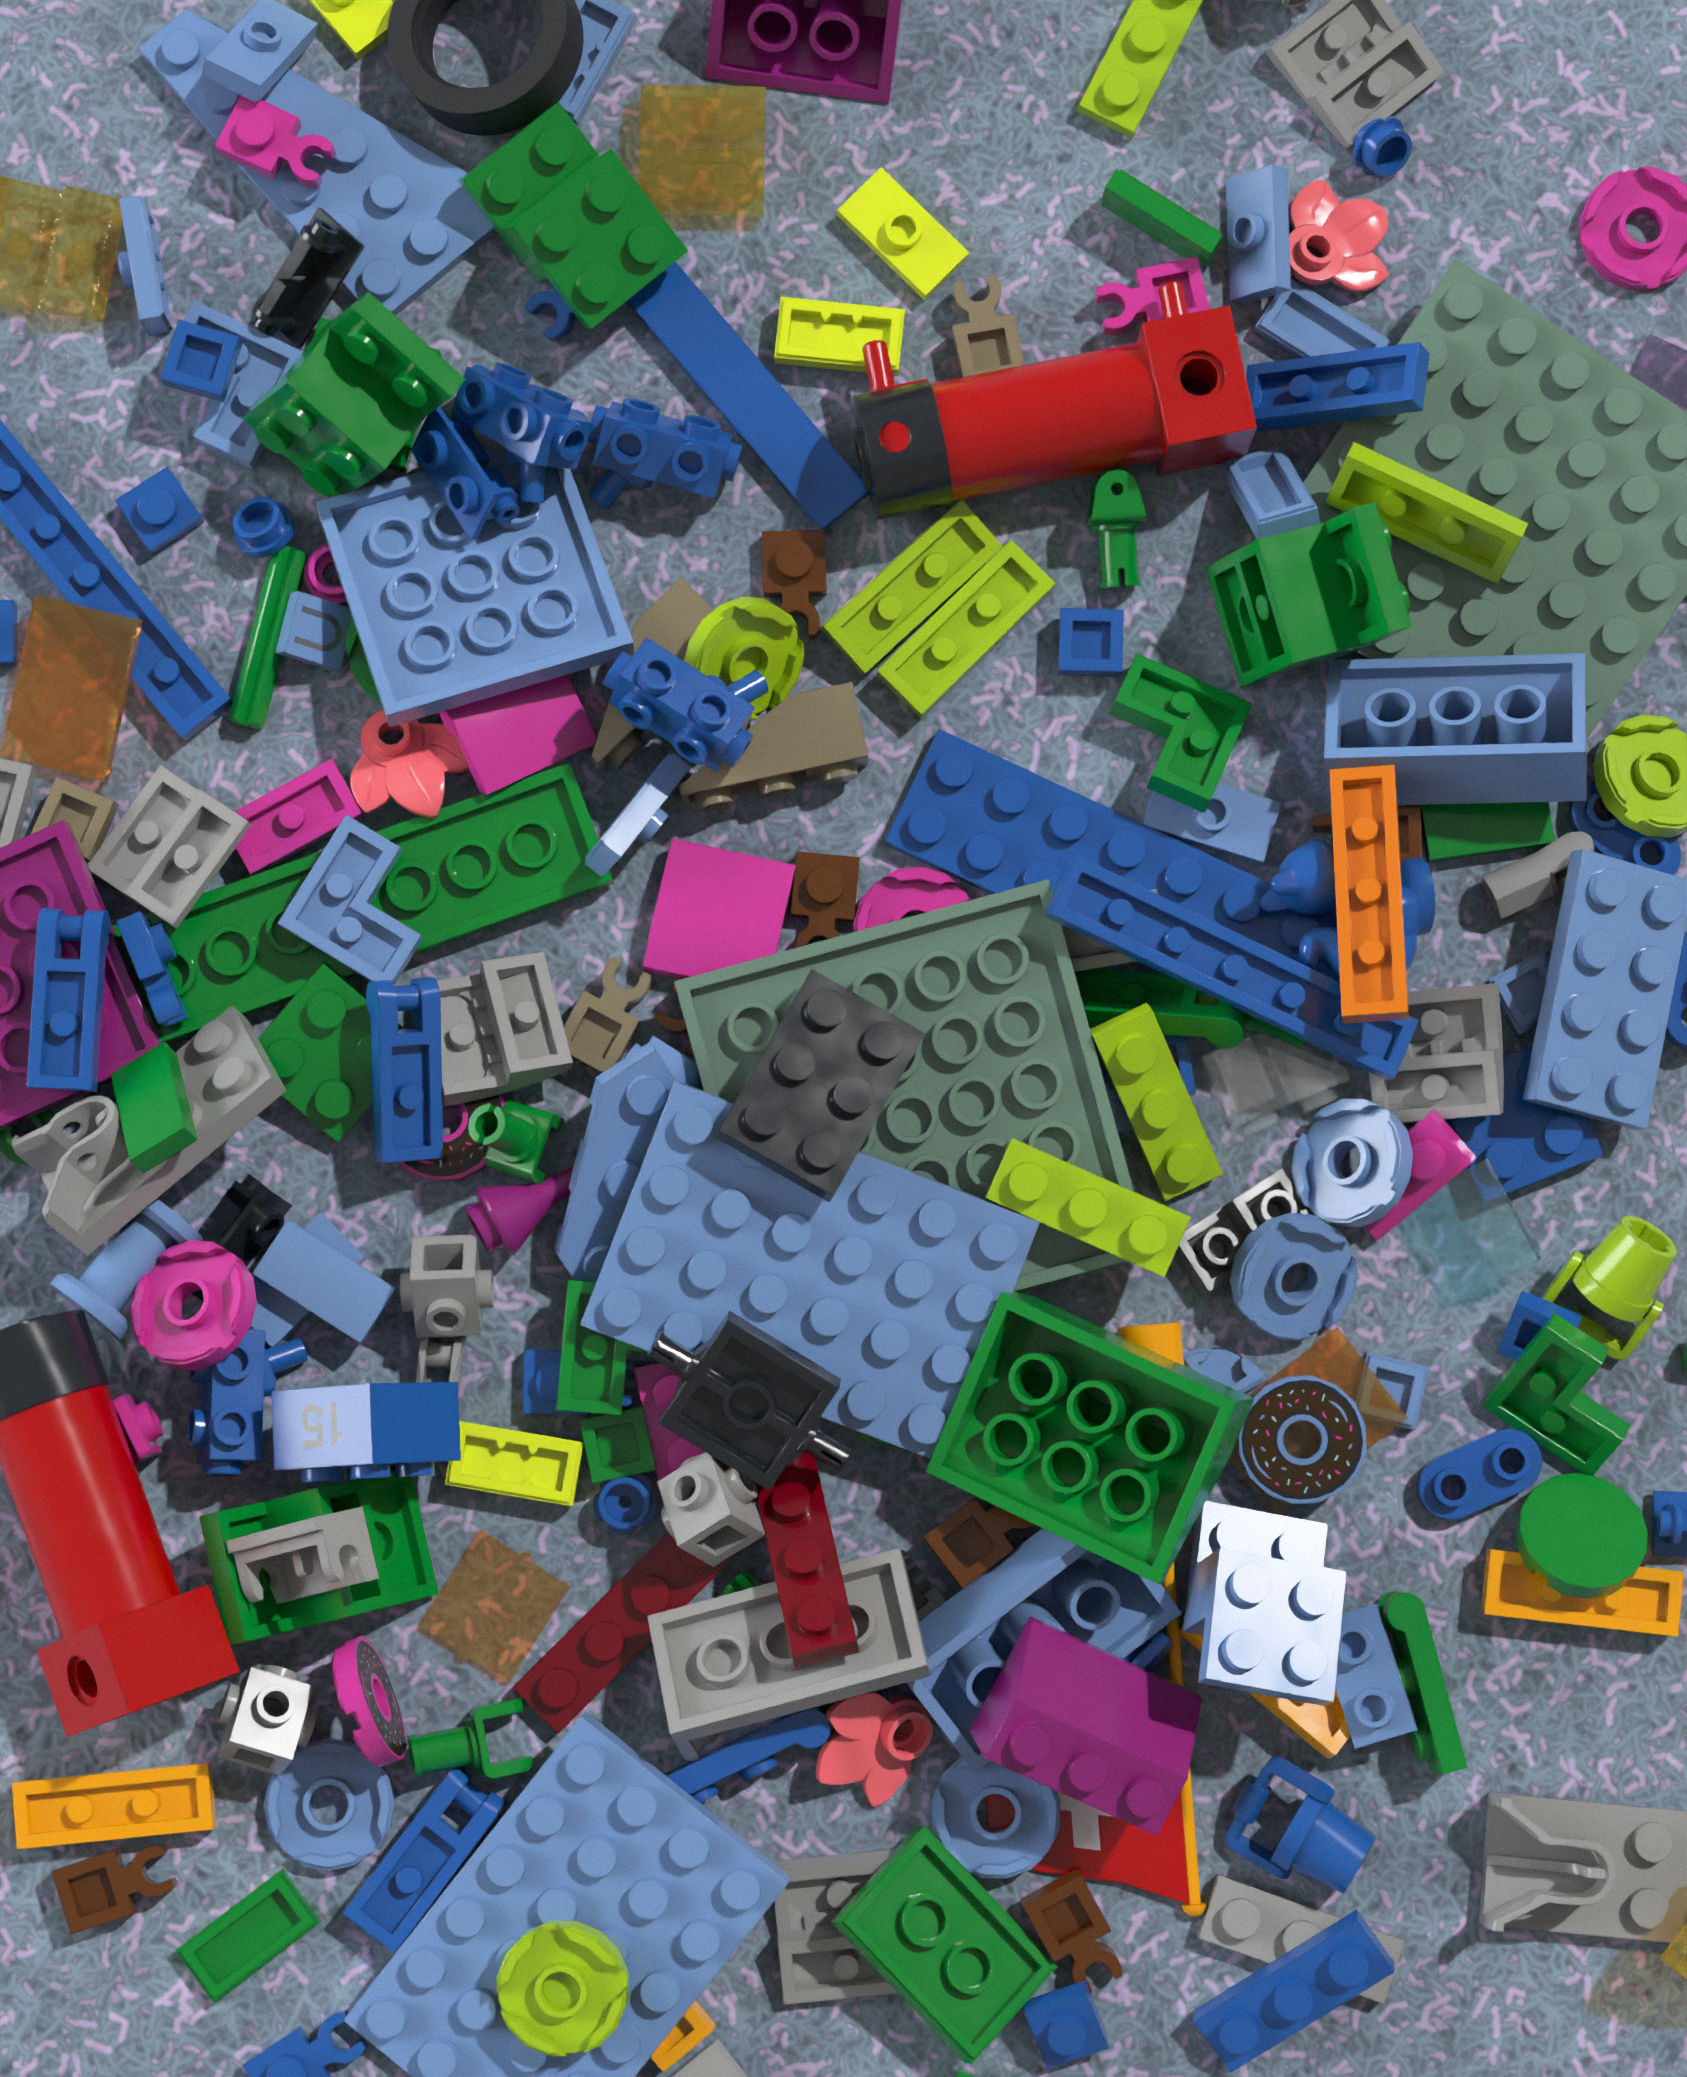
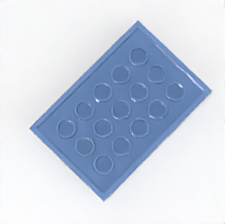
[580,1080,1040,1459]
[344,1711,792,2077]

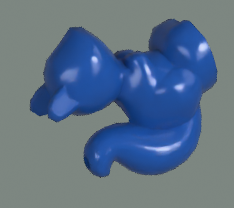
[1260,838,1435,980]

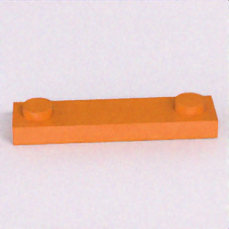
[1329,765,1409,1024]

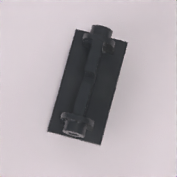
[252,207,365,348]
[192,1173,293,1301]

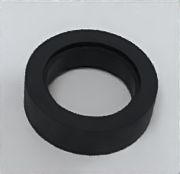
[388,0,584,136]

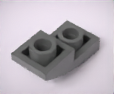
[1174,1168,1312,1297]

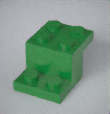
[458,102,688,330]
[242,292,466,497]
[1205,502,1412,688]
[199,1471,439,1645]

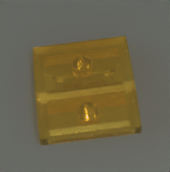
[639,84,766,216]
[0,176,123,322]

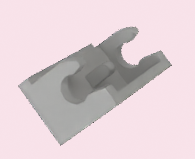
[226,1507,379,1604]

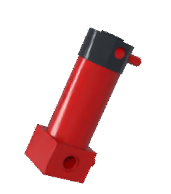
[853,281,1257,520]
[0,1309,240,1737]

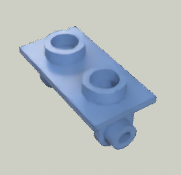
[1335,1603,1418,1749]

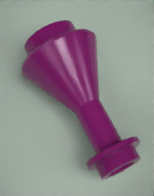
[465,1148,578,1255]

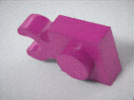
[215,95,336,189]
[1094,257,1210,336]

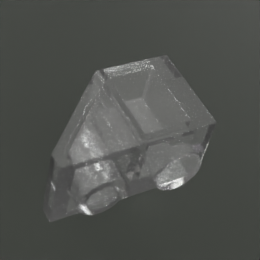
[1197,1033,1350,1138]

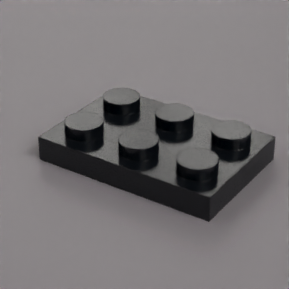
[715,969,925,1203]

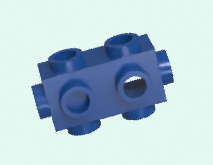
[450,363,593,503]
[588,398,743,509]
[603,637,768,772]
[187,1330,308,1477]

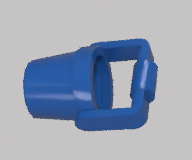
[1226,1757,1376,1894]

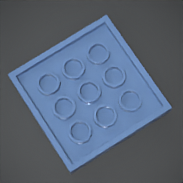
[315,448,634,727]

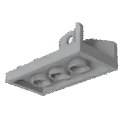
[11,1005,286,1256]
[647,1548,931,1761]
[1479,1792,1687,1944]

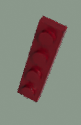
[755,1452,860,1668]
[513,1532,741,1734]

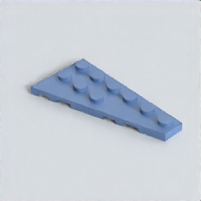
[139,9,497,316]

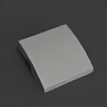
[1264,0,1445,148]
[87,765,252,929]
[437,952,573,1107]
[1369,983,1504,1123]
[773,1849,898,2005]

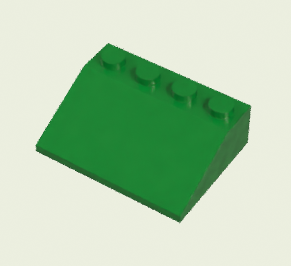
[926,1291,1254,1584]

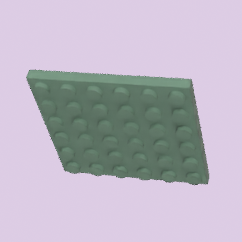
[1303,259,1687,740]
[674,879,1134,1292]

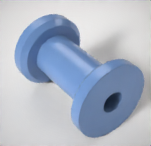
[49,1199,203,1341]

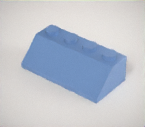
[1324,653,1587,807]
[906,1528,1182,1773]

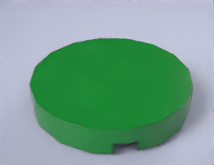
[1515,1473,1648,1599]

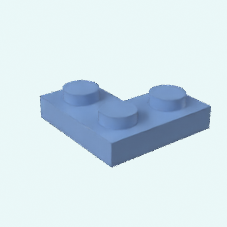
[166,300,303,470]
[278,815,424,985]

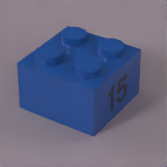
[271,1382,461,1482]

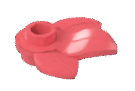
[1288,180,1389,292]
[350,710,470,819]
[815,1691,933,1807]

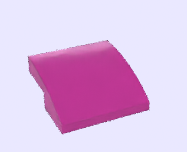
[439,675,597,795]
[642,838,796,980]

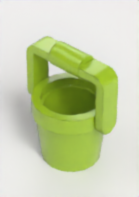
[1542,1216,1677,1360]

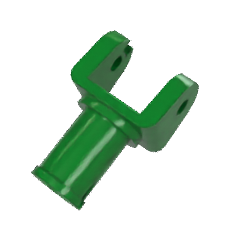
[1086,470,1147,589]
[468,1100,565,1184]
[407,1698,534,1778]

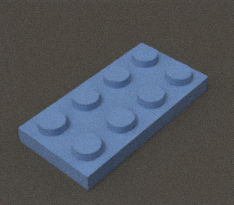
[1522,849,1687,1130]

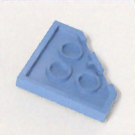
[553,1042,675,1282]

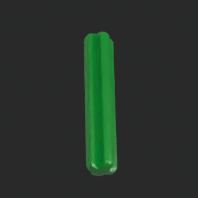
[229,546,307,730]

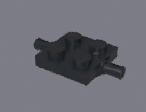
[647,1310,851,1491]

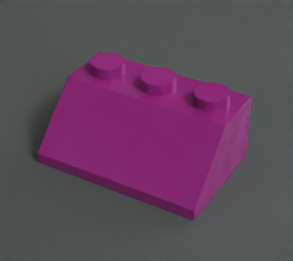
[705,0,904,104]
[969,1616,1202,1836]

